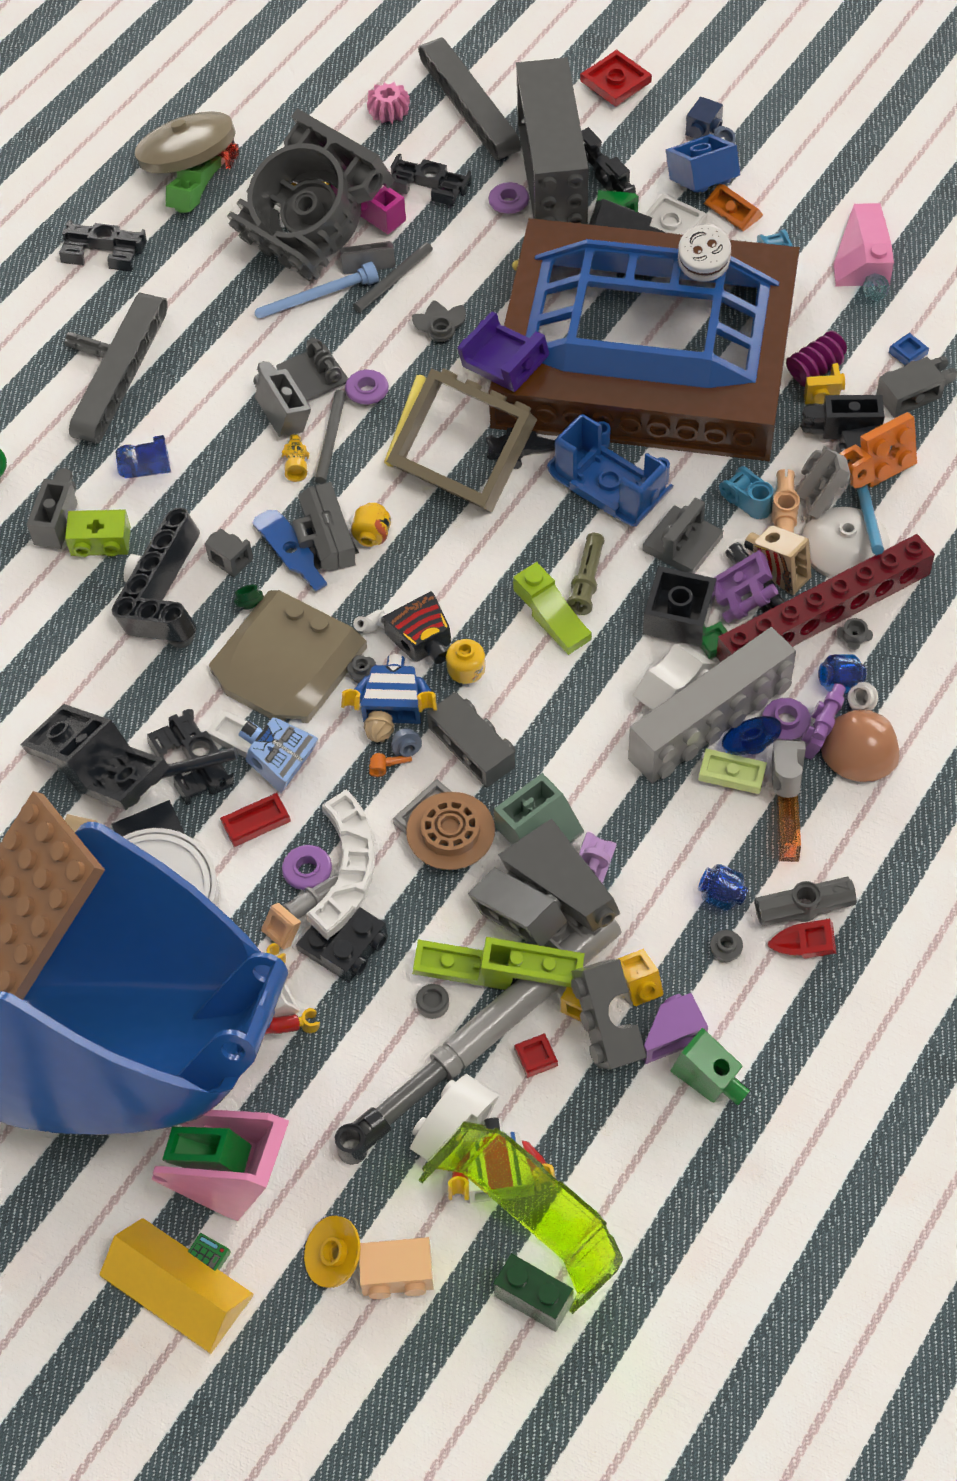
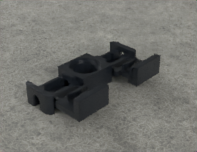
[581,127,636,193]
[390,153,472,206]
[59,220,147,272]
[147,709,234,806]

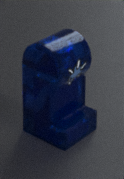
[115,435,171,478]

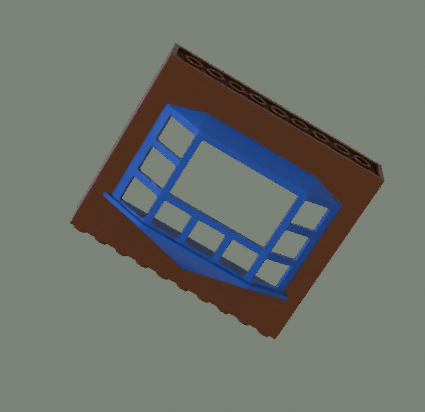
[488,218,800,462]

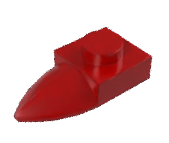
[768,918,836,959]

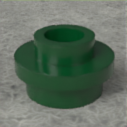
[234,584,264,610]

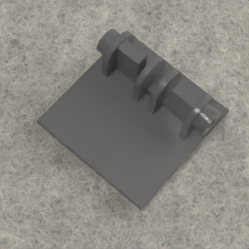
[276,337,348,401]

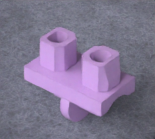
[579,831,617,884]

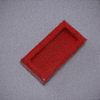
[220,793,291,847]

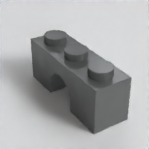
[571,959,647,1070]

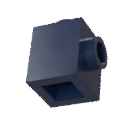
[685,96,723,139]

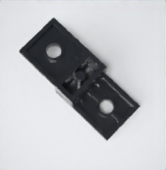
[20,704,170,810]

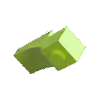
[513,562,592,655]

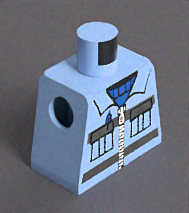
[238,718,318,794]

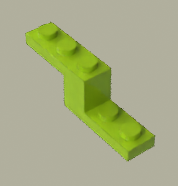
[412,937,585,990]

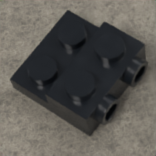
[296,907,388,983]

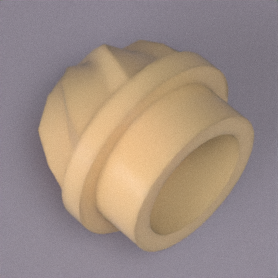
[364,711,394,743]

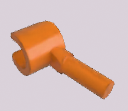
[369,753,412,777]

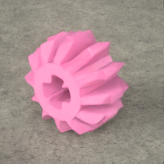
[367,81,410,124]

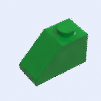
[162,1126,252,1173]

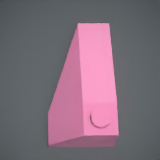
[833,203,894,287]

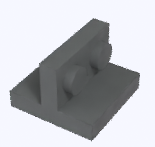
[643,497,724,574]

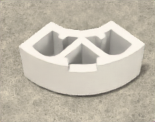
[632,644,715,710]
[410,1074,500,1171]

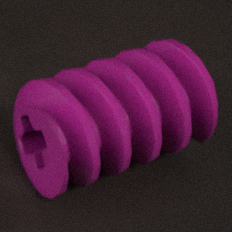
[786,330,847,387]

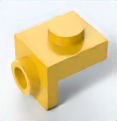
[804,363,845,404]

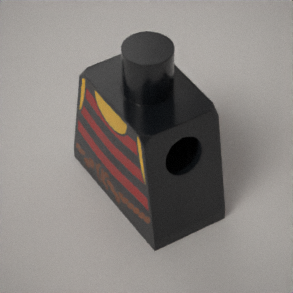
[383,591,451,664]

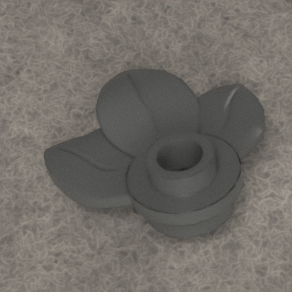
[412,300,466,342]

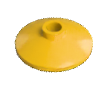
[304,1216,361,1288]

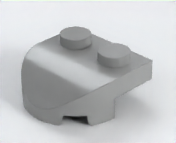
[795,446,850,519]

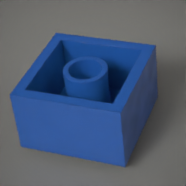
[665,134,741,192]

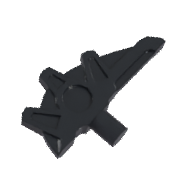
[486,428,555,469]

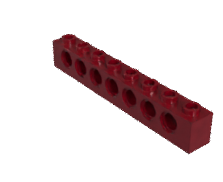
[716,534,935,662]

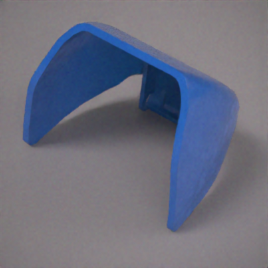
[0,822,288,1135]

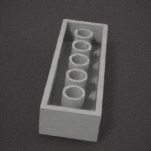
[628,627,796,784]

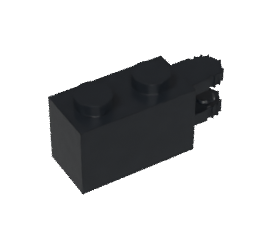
[589,199,665,233]
[800,395,885,439]

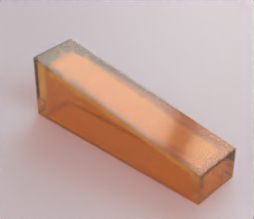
[777,795,801,862]

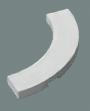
[306,789,375,940]

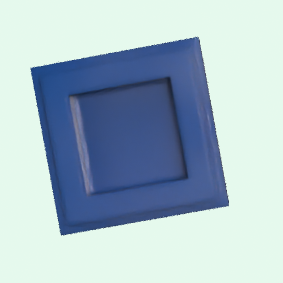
[888,332,929,366]

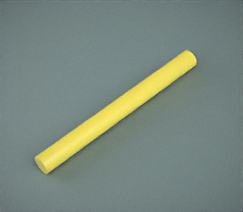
[384,375,426,467]

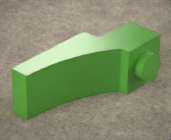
[165,156,222,213]

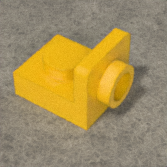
[618,948,664,1006]

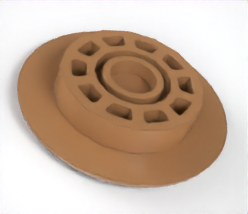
[406,792,495,870]

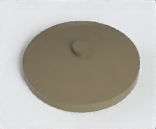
[135,111,236,173]

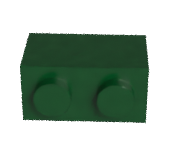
[493,1253,574,1332]

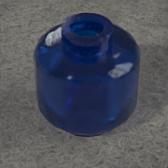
[818,654,867,693]
[697,863,748,911]

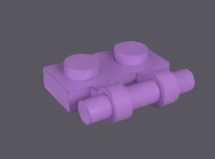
[714,550,778,623]
[801,684,846,760]

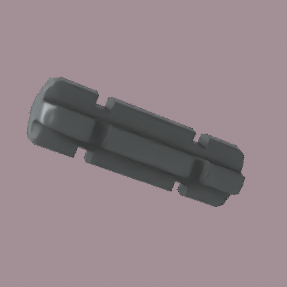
[64,332,110,357]

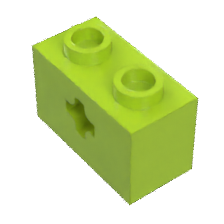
[65,509,131,557]

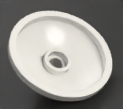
[802,507,890,578]

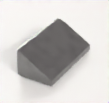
[339,241,396,274]

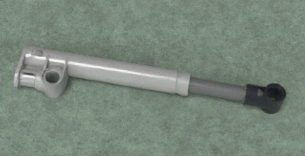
[334,910,622,1165]

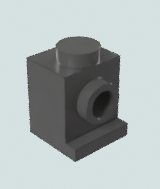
[205,528,254,577]

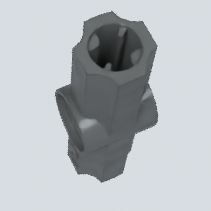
[754,876,857,927]

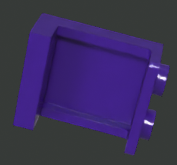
[457,312,549,392]

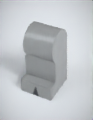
[771,740,806,798]

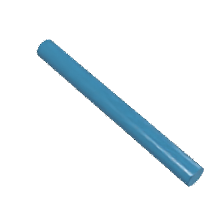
[856,484,884,555]

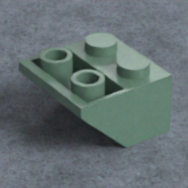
[494,773,584,845]

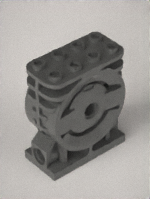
[227,108,395,281]

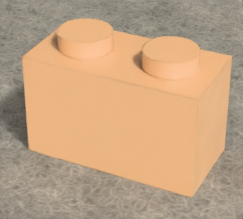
[359,1237,434,1299]

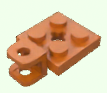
[839,412,917,488]

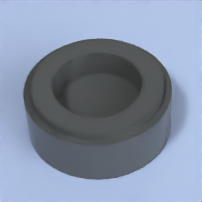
[416,984,449,1019]

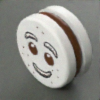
[678,225,731,281]

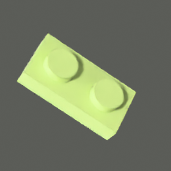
[698,748,767,795]

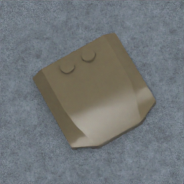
[209,590,367,723]

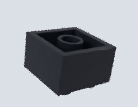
[643,566,717,647]

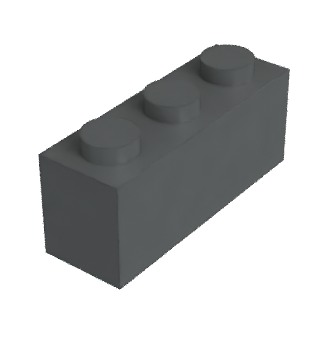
[427,692,516,788]
[468,867,567,946]

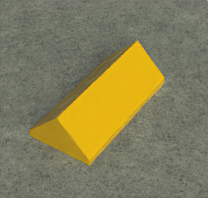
[99,1218,254,1354]

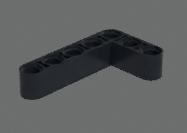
[111,507,200,642]

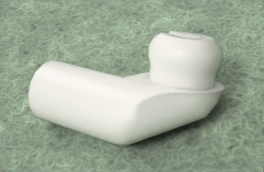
[353,610,388,633]

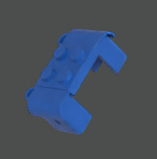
[547,414,674,527]

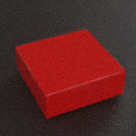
[514,1033,558,1078]

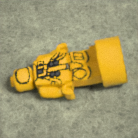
[281,434,310,482]

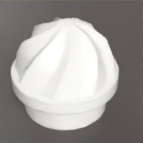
[848,682,878,710]

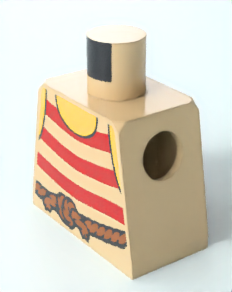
[744,526,812,595]

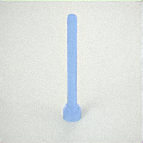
[255,261,379,318]

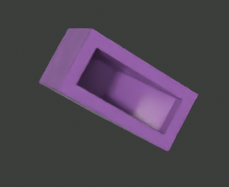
[643,993,708,1064]

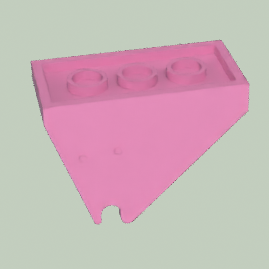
[152,1110,289,1221]

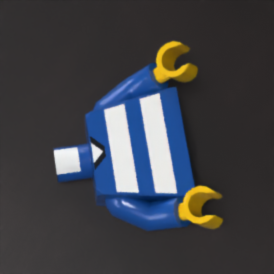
[341,654,437,724]

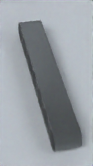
[418,37,521,160]
[69,292,168,444]

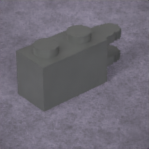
[876,356,957,418]
[253,361,311,437]
[27,468,78,549]

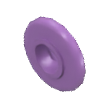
[488,182,530,214]
[345,369,389,405]
[762,698,811,740]
[282,845,332,890]

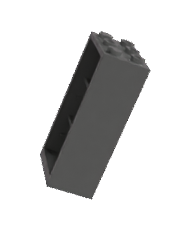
[516,57,589,224]

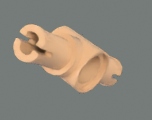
[771,469,800,533]

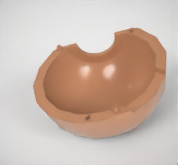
[821,710,900,782]

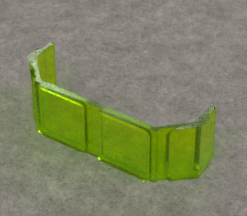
[418,1121,623,1314]

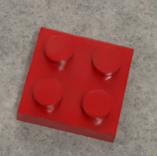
[580,49,652,107]

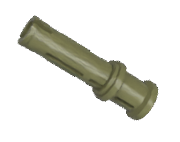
[567,532,605,615]

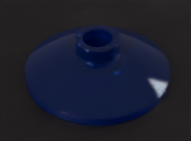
[722,716,782,755]

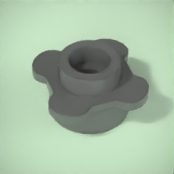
[837,618,873,650]

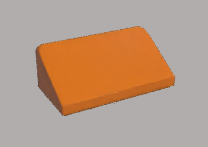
[704,184,763,232]

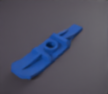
[252,510,327,592]

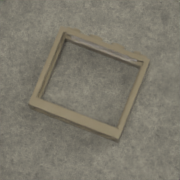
[386,368,537,512]

